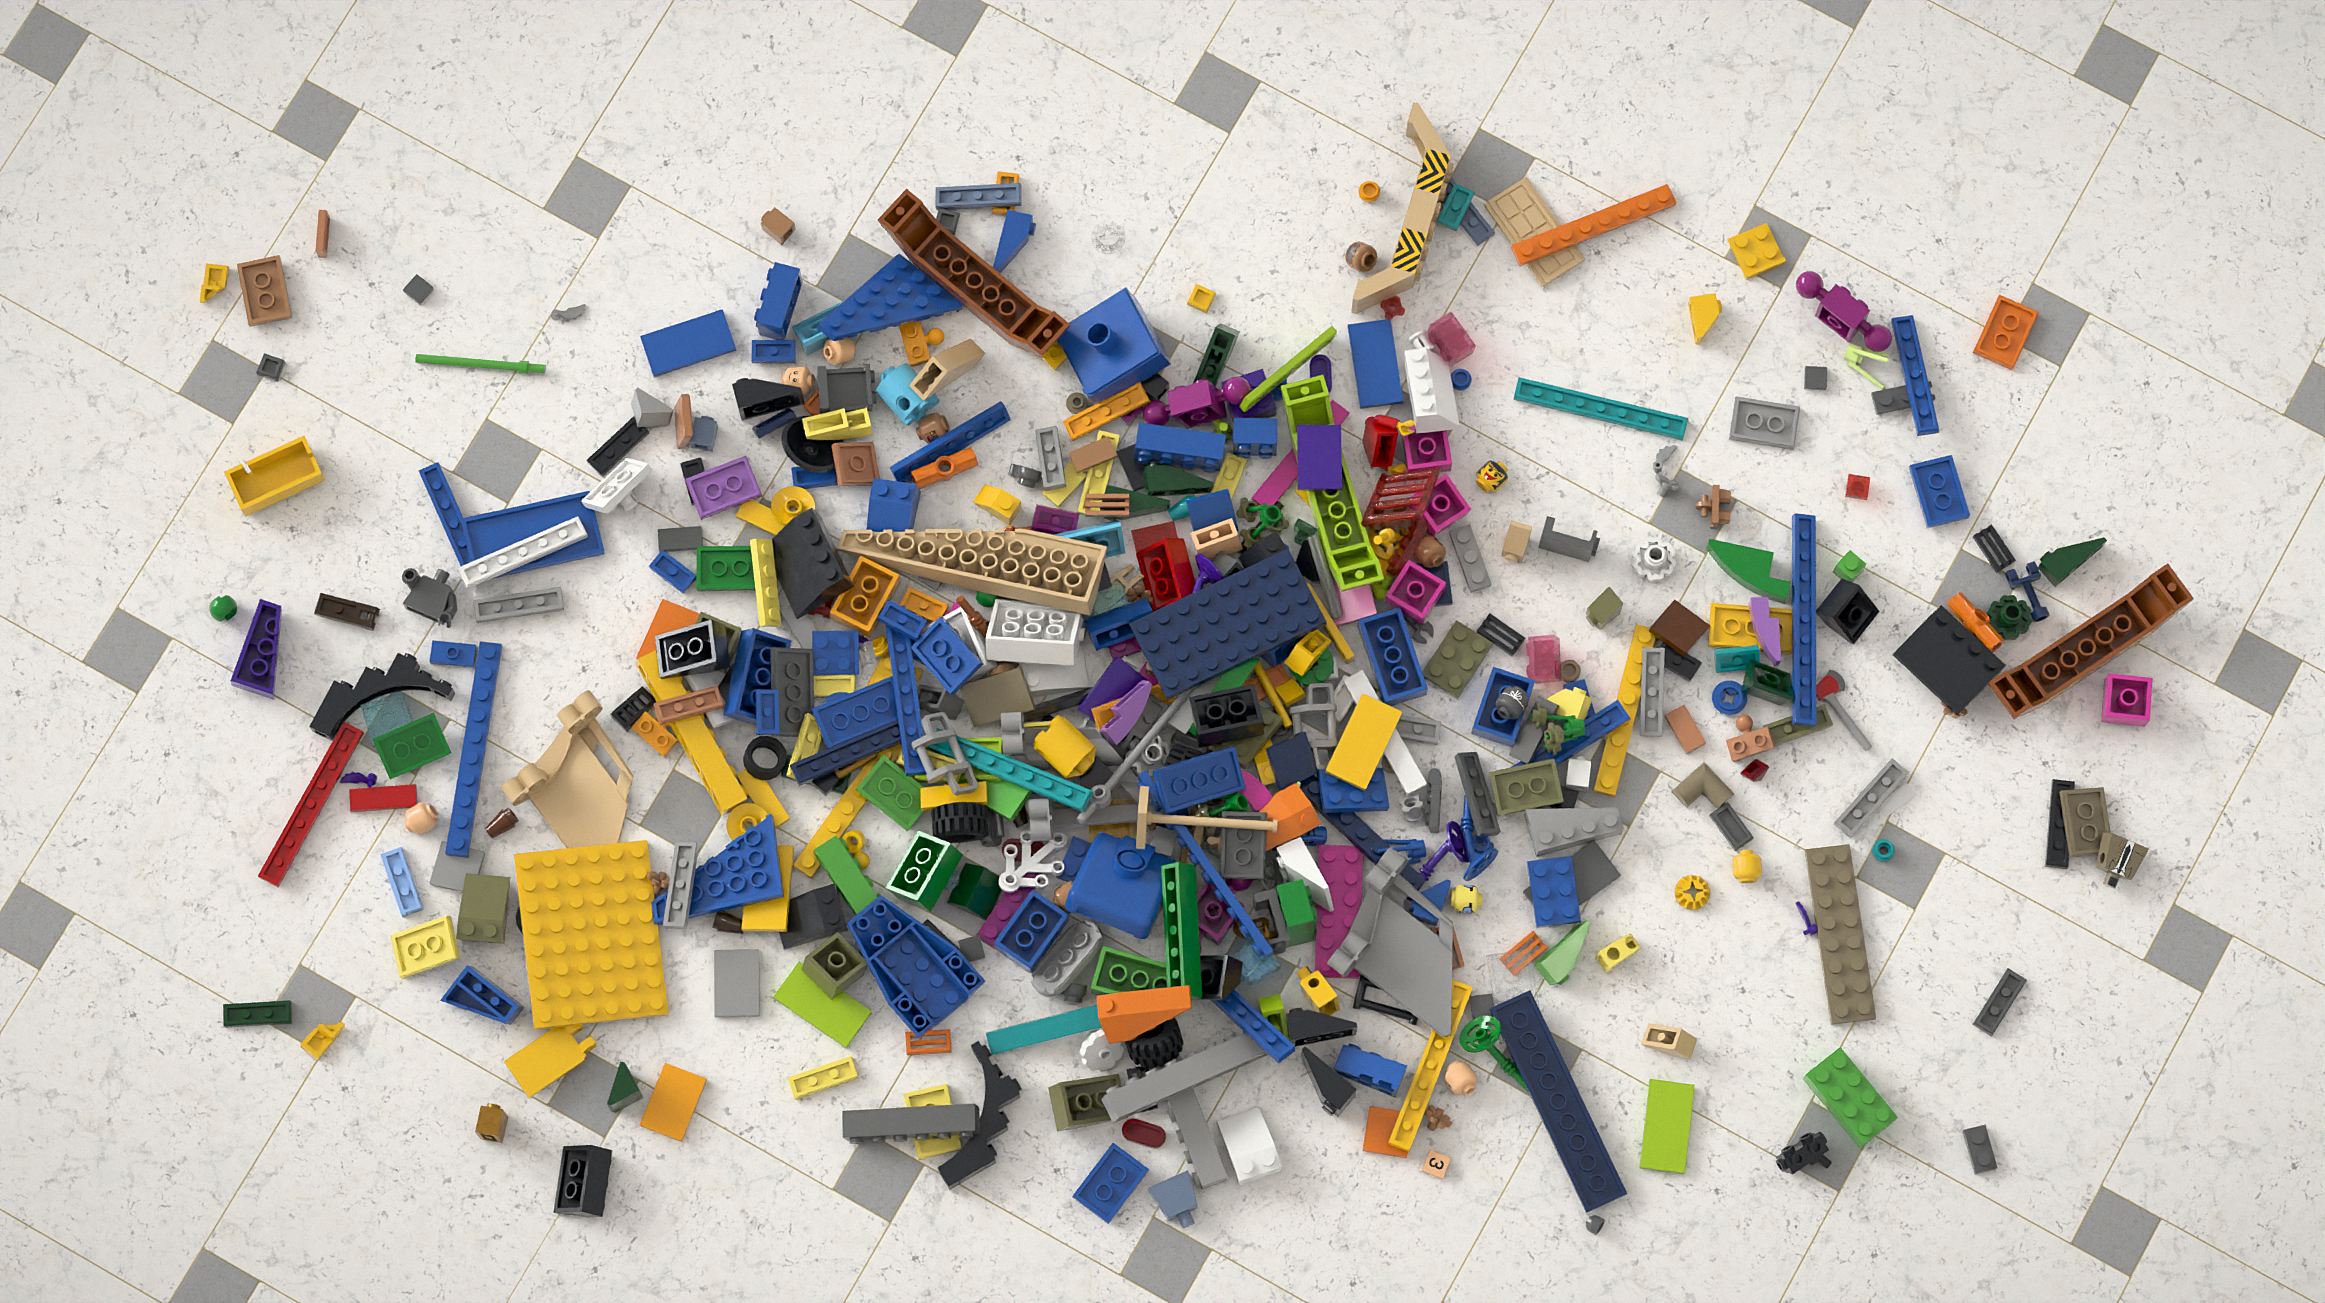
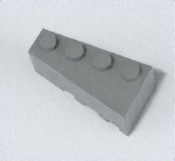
[1524,808,1624,857]

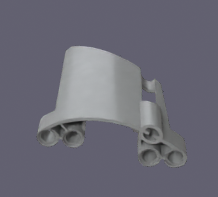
[1327,847,1453,1038]

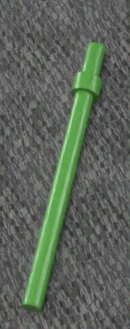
[415,354,546,374]

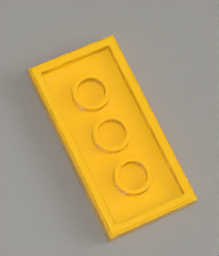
[1708,603,1792,654]
[1325,693,1402,791]
[742,845,794,932]

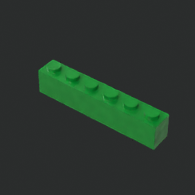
[1161,862,1202,1000]

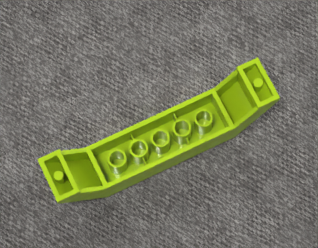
[1281,375,1384,592]

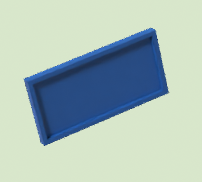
[461,491,604,579]

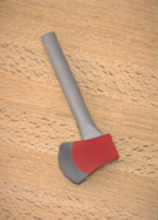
[1816,670,1872,751]

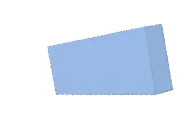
[380,847,424,917]

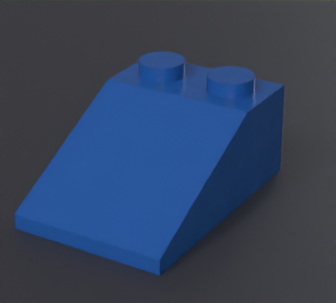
[866,478,921,532]

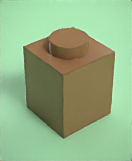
[761,207,796,245]

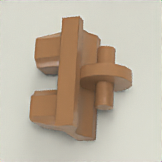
[1695,485,1731,529]

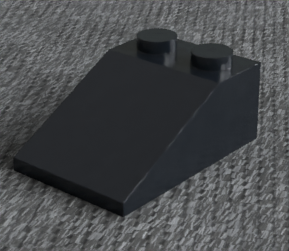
[732,378,805,421]
[655,619,730,679]
[779,884,848,950]
[1285,1008,1357,1047]
[1301,1046,1357,1117]

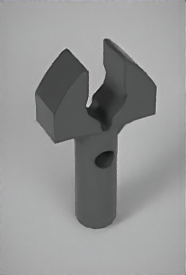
[1402,613,1434,644]

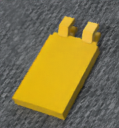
[504,1024,597,1099]

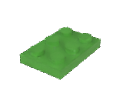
[855,755,924,831]

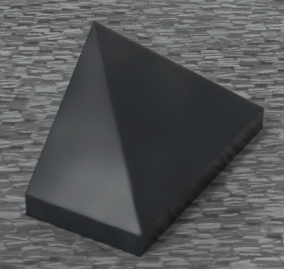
[1295,540,1321,583]

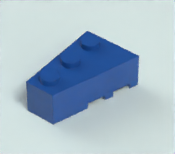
[440,965,525,1025]
[1333,1043,1407,1097]

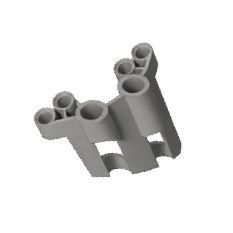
[1001,712,1162,841]

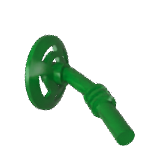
[1459,1016,1528,1092]

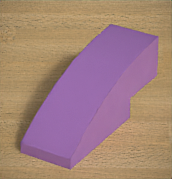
[1748,597,1781,666]
[1099,680,1152,745]

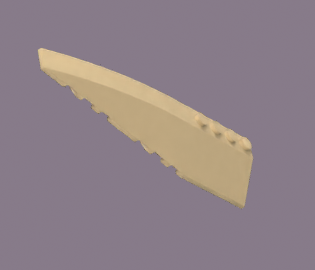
[837,529,1107,615]

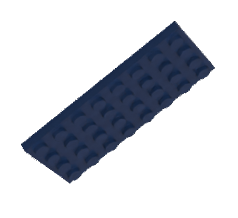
[1129,549,1327,700]

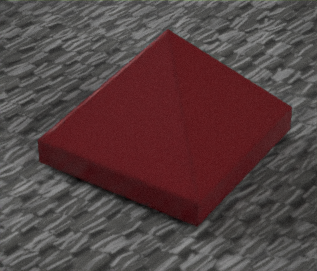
[1740,759,1769,782]

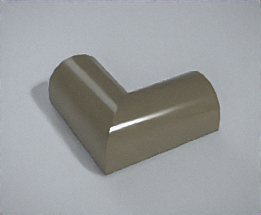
[1672,762,1734,809]

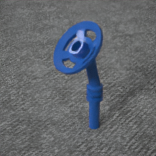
[1460,795,1499,881]

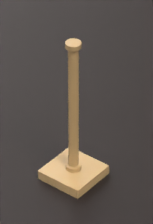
[1136,786,1278,849]

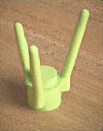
[1844,343,1889,390]

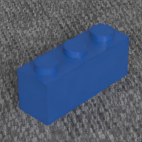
[1084,598,1153,651]

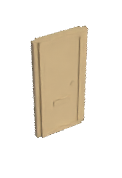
[1484,177,1585,287]

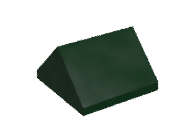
[1741,659,1794,706]
[947,863,1002,921]
[607,1061,644,1113]

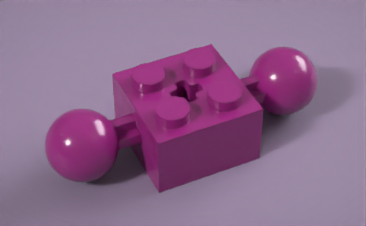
[1796,271,1892,352]
[1143,377,1251,429]
[1197,879,1253,954]

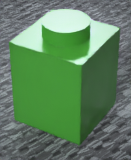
[1833,550,1866,582]

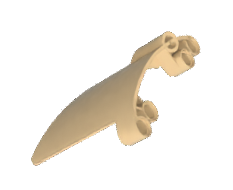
[501,690,634,848]

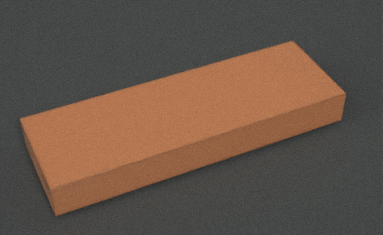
[653,686,724,726]

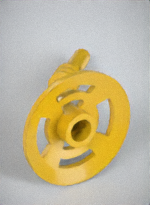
[1368,527,1410,561]

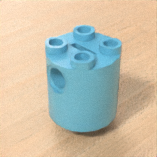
[876,363,940,426]

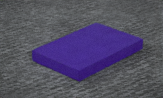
[1297,425,1342,491]
[1077,656,1149,724]

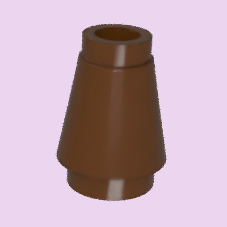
[485,807,519,838]

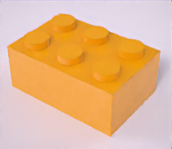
[830,556,901,638]

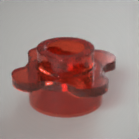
[1380,296,1405,320]

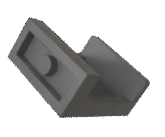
[817,364,877,414]
[1538,516,1600,562]
[1253,888,1290,955]

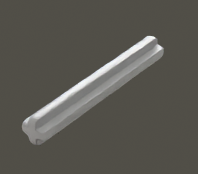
[1308,535,1343,619]

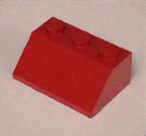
[1136,538,1195,612]

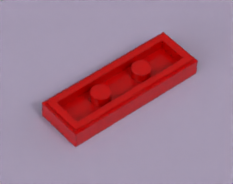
[349,784,417,812]

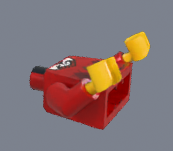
[1362,415,1415,479]

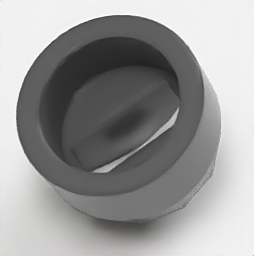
[1586,1215,1605,1235]

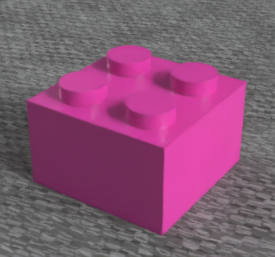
[1401,426,1452,477]
[1407,474,1471,536]
[1385,560,1446,625]
[2101,673,2153,727]

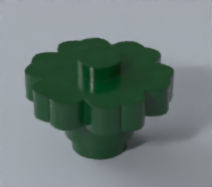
[1987,595,2032,640]

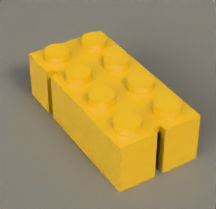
[224,436,326,517]

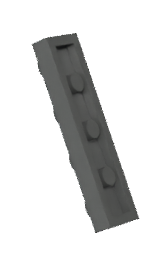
[1454,752,1501,837]

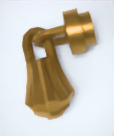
[1233,917,1277,941]

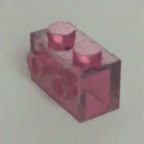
[1427,312,1476,366]
[1525,635,1561,683]

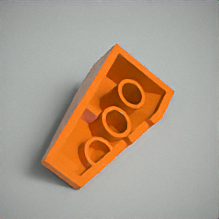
[1258,783,1321,851]
[1096,985,1192,1044]

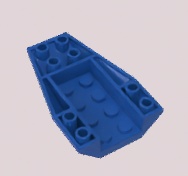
[847,895,986,1038]

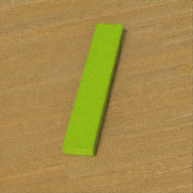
[1239,326,1337,412]

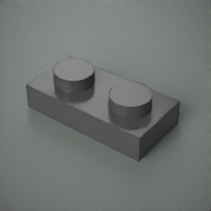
[1962,1125,1998,1174]

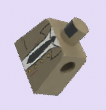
[2096,833,2149,889]

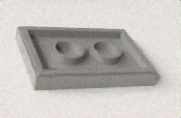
[1729,396,1800,450]
[714,949,760,1018]

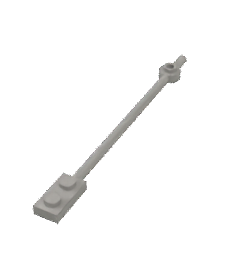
[1076,686,1197,824]

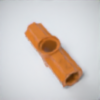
[911,447,978,490]
[1947,592,2004,653]

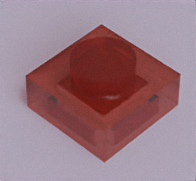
[1845,474,1870,500]

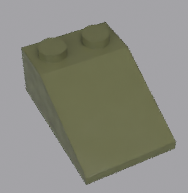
[456,873,511,944]
[1048,1074,1128,1131]

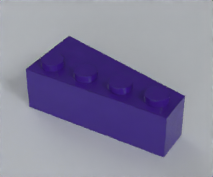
[230,599,282,700]

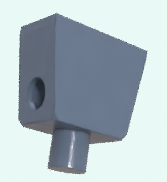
[1149,1170,1198,1228]

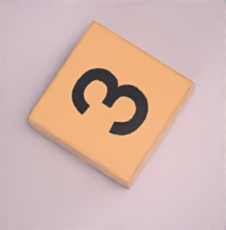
[1422,1150,1451,1180]

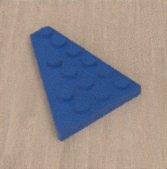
[817,253,963,342]
[651,814,784,925]

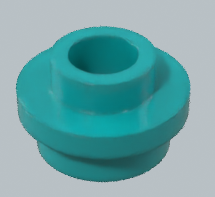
[1872,839,1895,862]

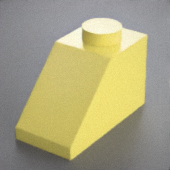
[1547,687,1592,721]

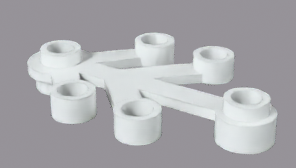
[999,831,1067,893]

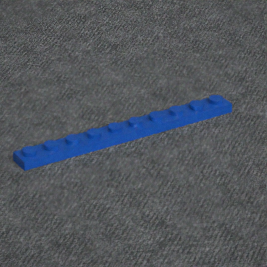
[1792,513,1817,727]
[445,641,503,858]
[1137,770,1273,960]

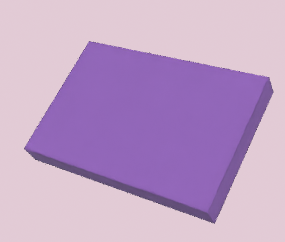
[685,456,762,520]

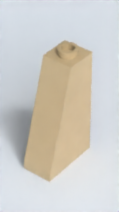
[909,338,986,401]

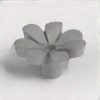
[1655,473,1681,497]

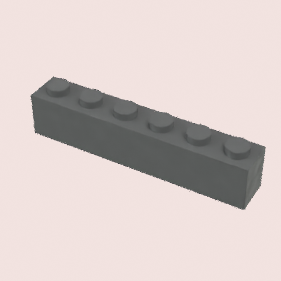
[842,1104,980,1144]

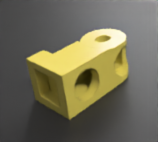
[1595,933,1641,974]

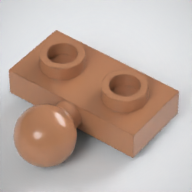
[1726,715,1775,762]

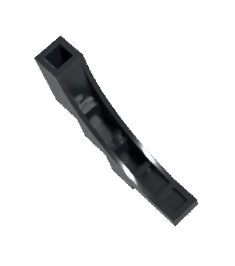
[309,653,455,741]
[937,1041,1022,1190]

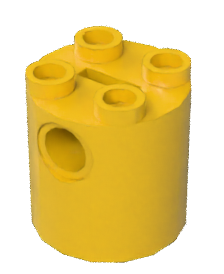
[1033,715,1096,779]

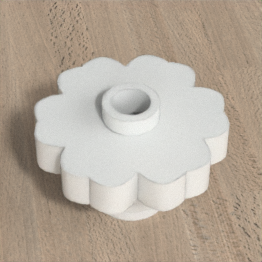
[1632,537,1676,582]
[1125,735,1170,776]
[1080,1029,1125,1072]

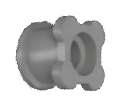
[1398,793,1425,822]

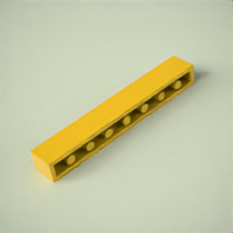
[636,650,748,816]

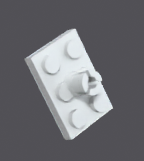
[581,458,652,514]

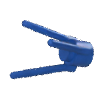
[1272,826,1327,851]
[1377,839,1426,865]

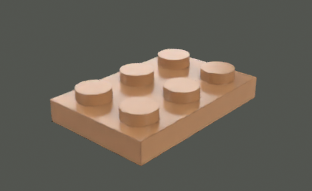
[237,255,292,327]

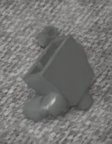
[402,568,458,628]

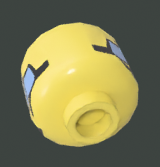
[1450,885,1483,914]

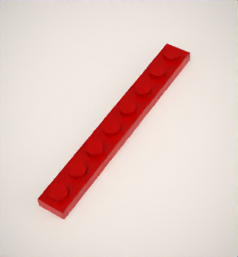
[258,722,364,888]

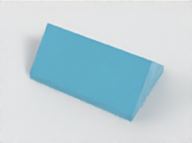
[792,300,845,356]
[1054,520,1125,558]

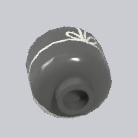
[1496,686,1528,719]

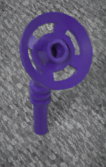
[1192,554,1224,593]
[1406,821,1469,902]

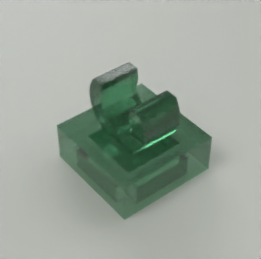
[1294,518,1317,546]

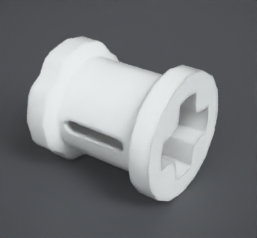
[1409,330,1436,352]

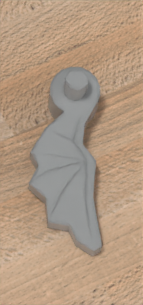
[551,304,586,321]
[1653,445,1677,474]

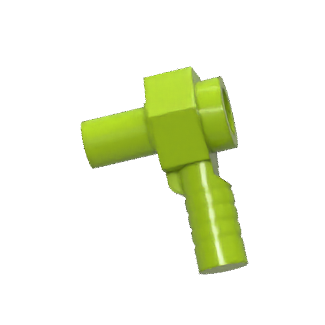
[1212,419,1233,442]
[1371,573,1394,601]

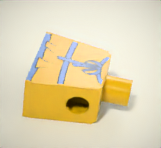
[1297,966,1340,1016]

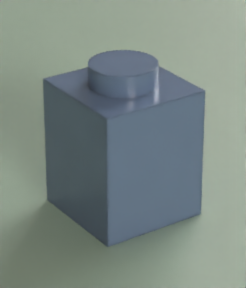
[690,416,718,452]

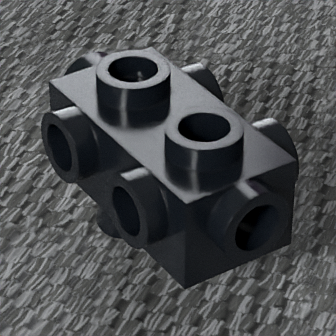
[1776,1131,1832,1174]

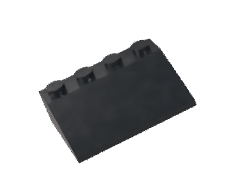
[772,507,854,619]
[1893,605,2006,715]

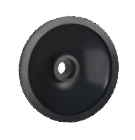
[781,416,844,473]

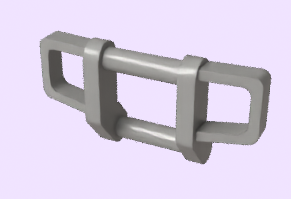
[1289,683,1340,770]
[911,712,978,796]

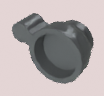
[1008,463,1042,488]
[1060,983,1088,1003]

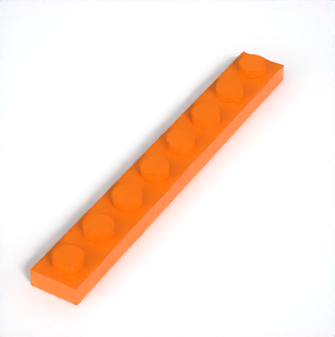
[1511,184,1677,267]

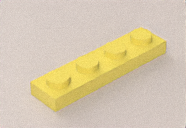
[1077,430,1120,519]
[750,539,782,627]

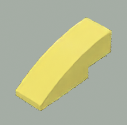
[802,408,873,440]

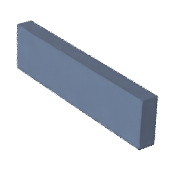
[1443,177,1495,246]
[935,183,1022,210]

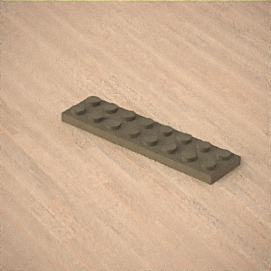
[1805,844,1876,1025]

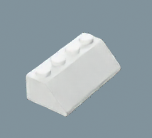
[1405,348,1460,433]

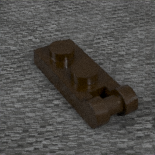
[314,593,380,631]

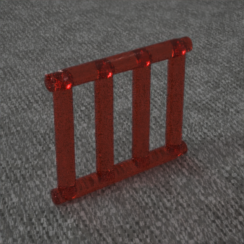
[1361,466,1440,527]

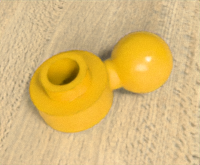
[843,830,870,870]

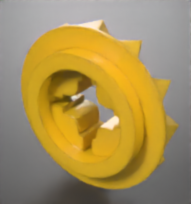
[1675,874,1711,910]

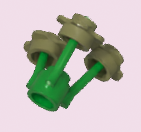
[1236,497,1289,549]
[1530,703,1585,756]
[1196,791,1248,829]

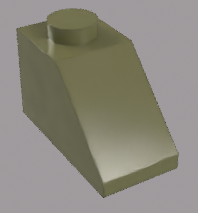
[1586,586,1623,630]

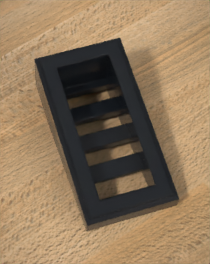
[610,686,656,732]

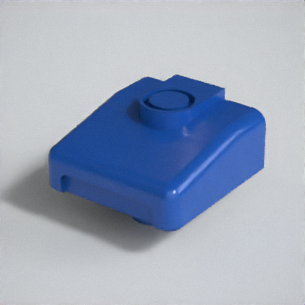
[1057,287,1171,402]
[1065,832,1176,939]

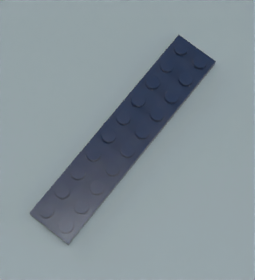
[1489,990,1627,1213]

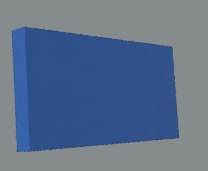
[640,309,736,377]
[1347,319,1403,409]
[811,676,898,748]
[1153,746,1246,814]

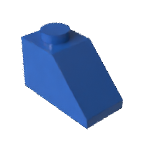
[1409,880,1451,927]

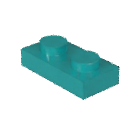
[1437,183,1475,232]
[1714,645,1760,673]

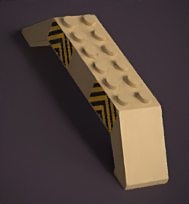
[1351,102,1454,314]

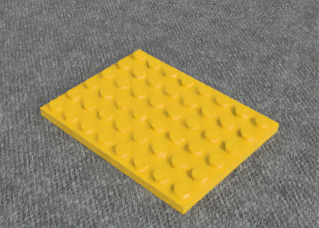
[514,840,669,1030]

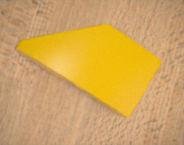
[200,263,229,303]
[300,1022,345,1060]

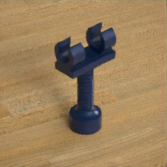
[2005,561,2050,622]

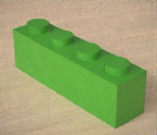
[813,835,880,916]

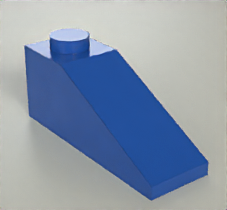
[993,209,1036,273]

